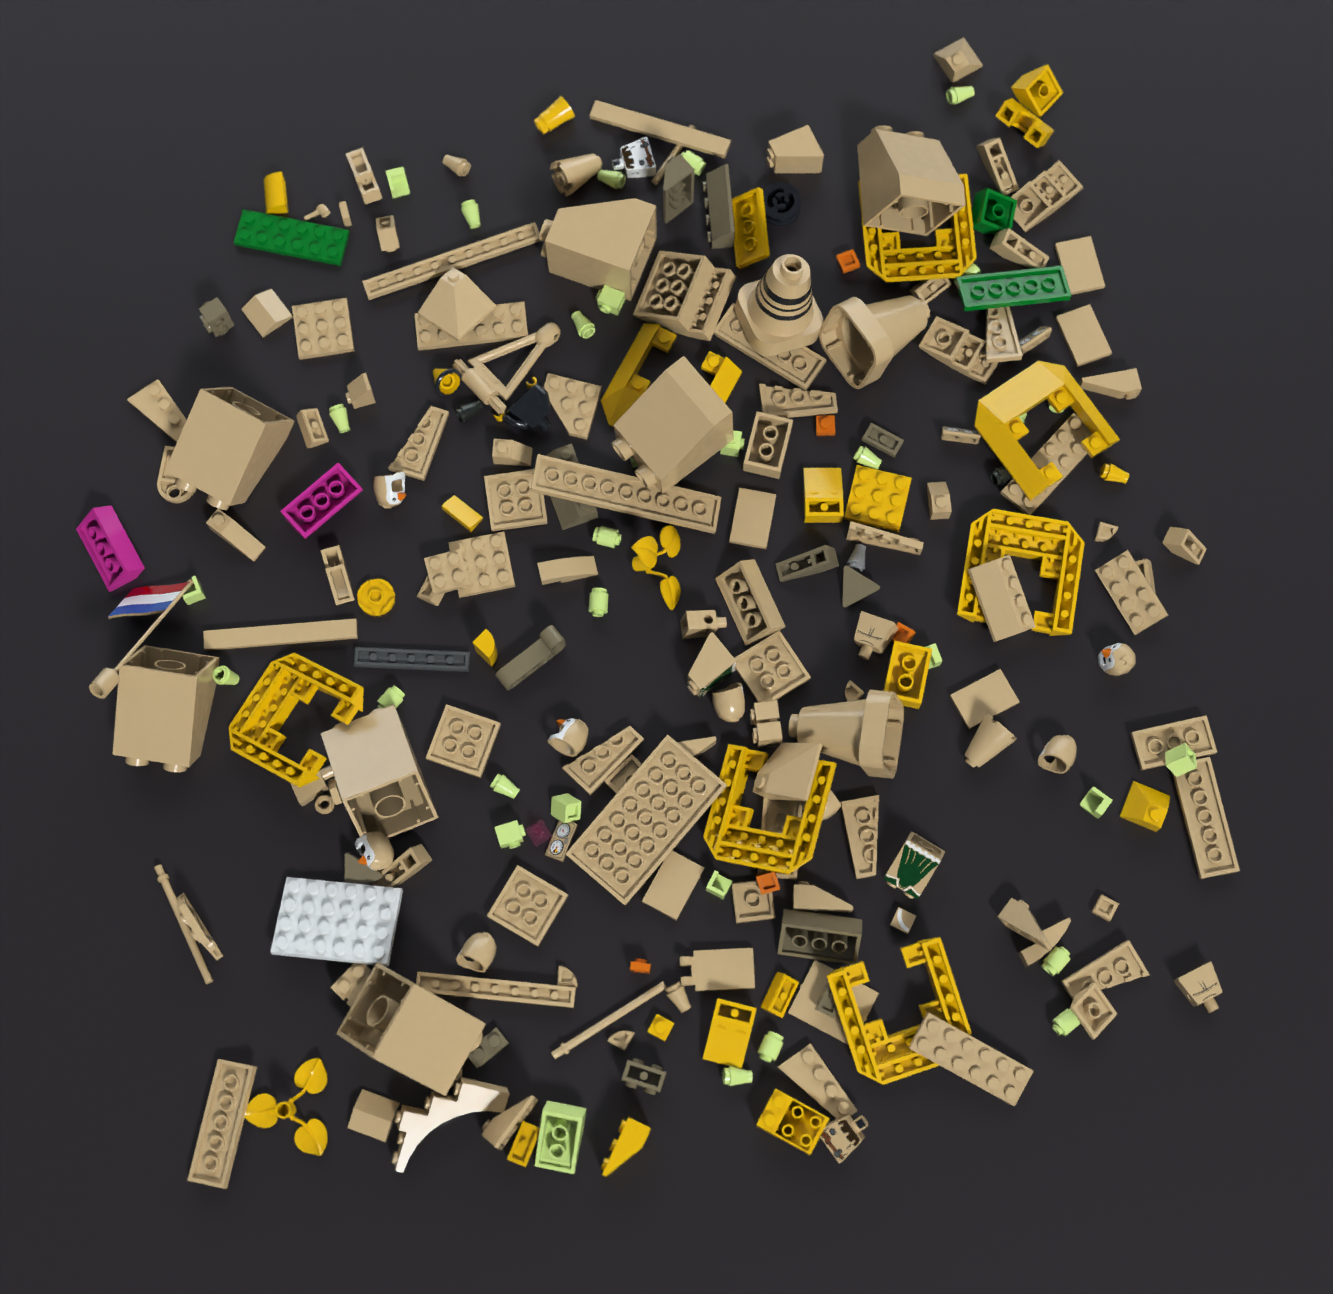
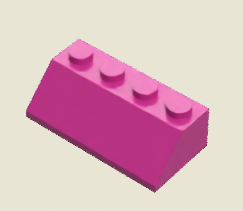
[280,463,363,539]
[76,505,145,592]

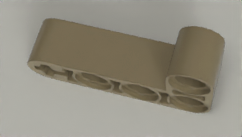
[495,625,566,690]

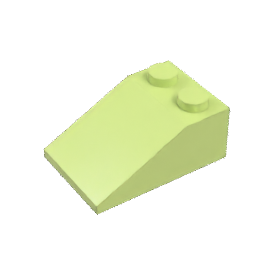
[535,1101,587,1174]

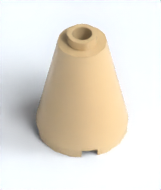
[550,154,602,196]
[965,714,1017,768]

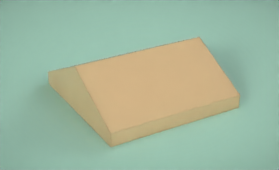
[242,289,293,337]
[1070,982,1117,1039]
[348,1089,400,1142]

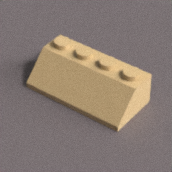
[968,555,1036,642]
[715,559,786,646]

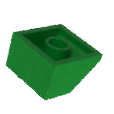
[972,188,1017,234]

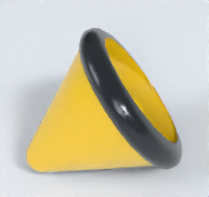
[433,368,462,397]

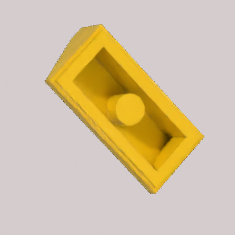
[441,495,483,532]
[761,972,799,1018]

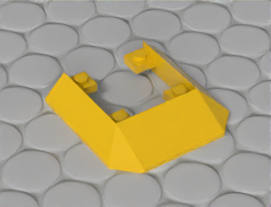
[858,174,977,282]
[601,323,742,428]
[974,361,1120,501]
[957,509,1085,636]
[229,653,364,788]
[703,744,837,875]
[826,937,972,1085]

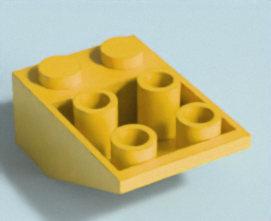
[803,468,844,523]
[703,998,757,1069]
[756,1088,829,1155]
[601,1117,651,1177]

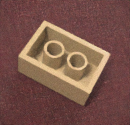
[743,412,793,479]

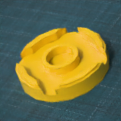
[357,578,396,616]

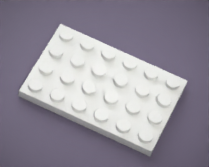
[270,877,403,966]

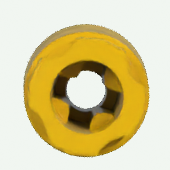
[533,96,575,135]

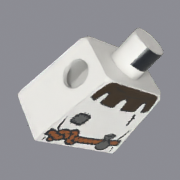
[612,137,656,178]

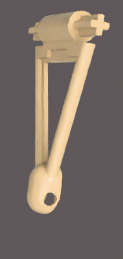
[452,322,560,414]

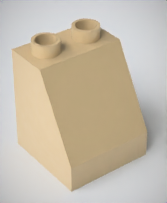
[857,125,965,236]
[539,198,657,301]
[611,356,734,494]
[165,387,295,510]
[112,645,220,772]
[321,705,439,838]
[336,962,486,1096]

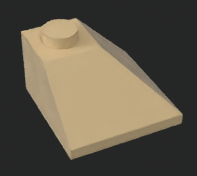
[933,37,983,83]

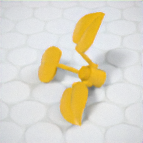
[631,525,681,610]
[245,1058,328,1156]

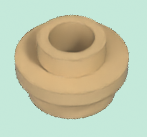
[315,794,335,814]

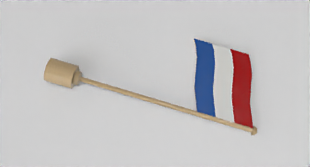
[89,579,194,699]

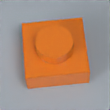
[836,249,860,274]
[816,415,835,436]
[891,622,916,644]
[756,871,780,895]
[630,959,651,974]

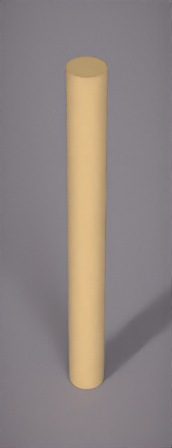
[652,125,696,185]

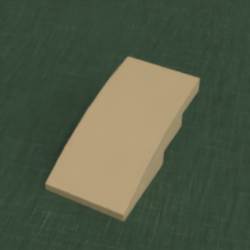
[1010,160,1083,232]
[919,316,999,385]

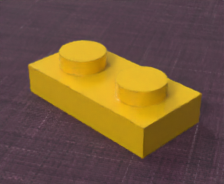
[507,1121,540,1167]

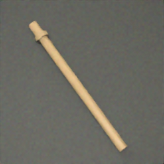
[154,864,213,984]
[551,981,667,1059]

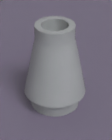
[847,544,866,573]

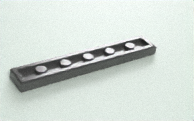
[354,647,470,672]

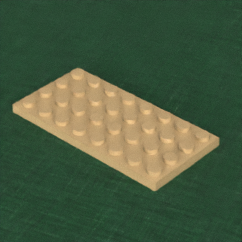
[566,735,727,905]

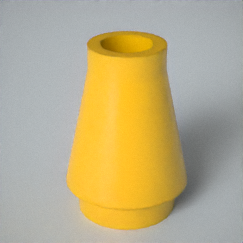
[1099,463,1129,484]

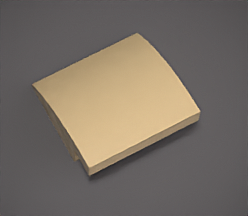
[633,251,736,341]

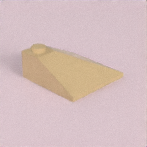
[418,267,496,341]
[752,743,822,801]
[481,1095,539,1150]

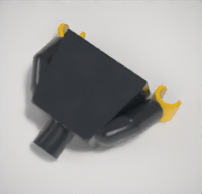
[494,377,552,432]

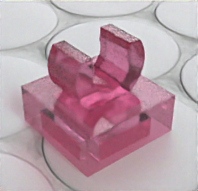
[526,819,552,847]

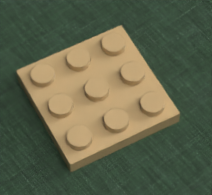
[292,298,355,360]
[484,469,548,532]
[448,531,515,598]
[734,630,811,702]
[426,704,501,778]
[487,865,568,947]

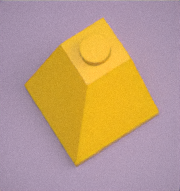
[1011,65,1063,117]
[1119,781,1170,832]

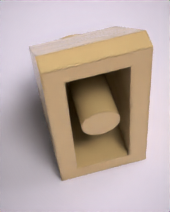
[376,215,400,252]
[345,373,376,409]
[492,439,533,467]
[927,482,952,520]
[1162,527,1207,565]

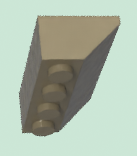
[663,154,694,224]
[703,164,735,249]
[546,444,598,530]
[777,909,862,965]

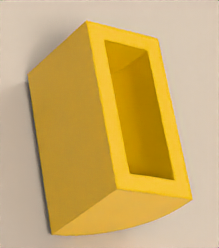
[263,172,288,215]
[472,629,498,667]

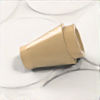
[443,154,471,176]
[665,982,691,1013]

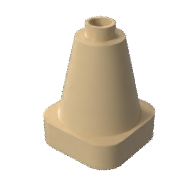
[819,295,930,389]
[789,690,904,779]

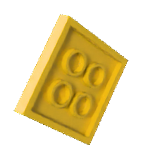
[844,465,912,532]

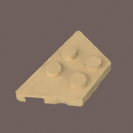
[177,893,223,960]

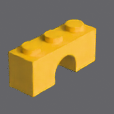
[995,98,1054,148]

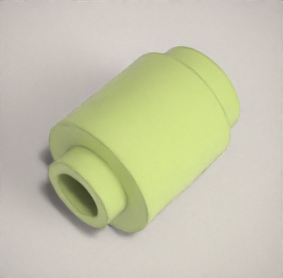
[681,150,706,176]
[593,526,622,548]
[589,588,609,617]
[377,685,405,708]
[1041,946,1071,976]
[1052,1008,1080,1036]
[757,1031,784,1063]

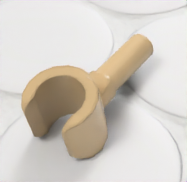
[304,204,330,220]

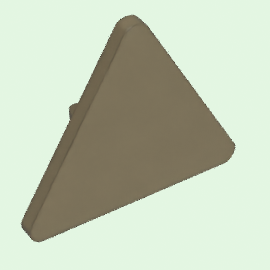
[843,565,880,607]
[345,852,383,885]

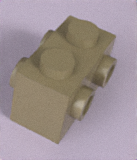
[199,297,235,337]
[622,1058,666,1095]

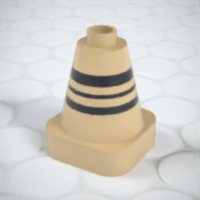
[735,254,823,356]

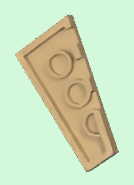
[985,307,1023,363]
[127,379,187,443]
[759,384,838,418]
[388,406,449,481]
[846,521,924,555]
[562,726,644,795]
[840,795,879,879]
[1061,940,1150,999]
[778,1044,857,1119]

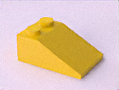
[883,641,932,709]

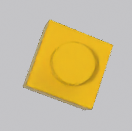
[647,1014,674,1041]

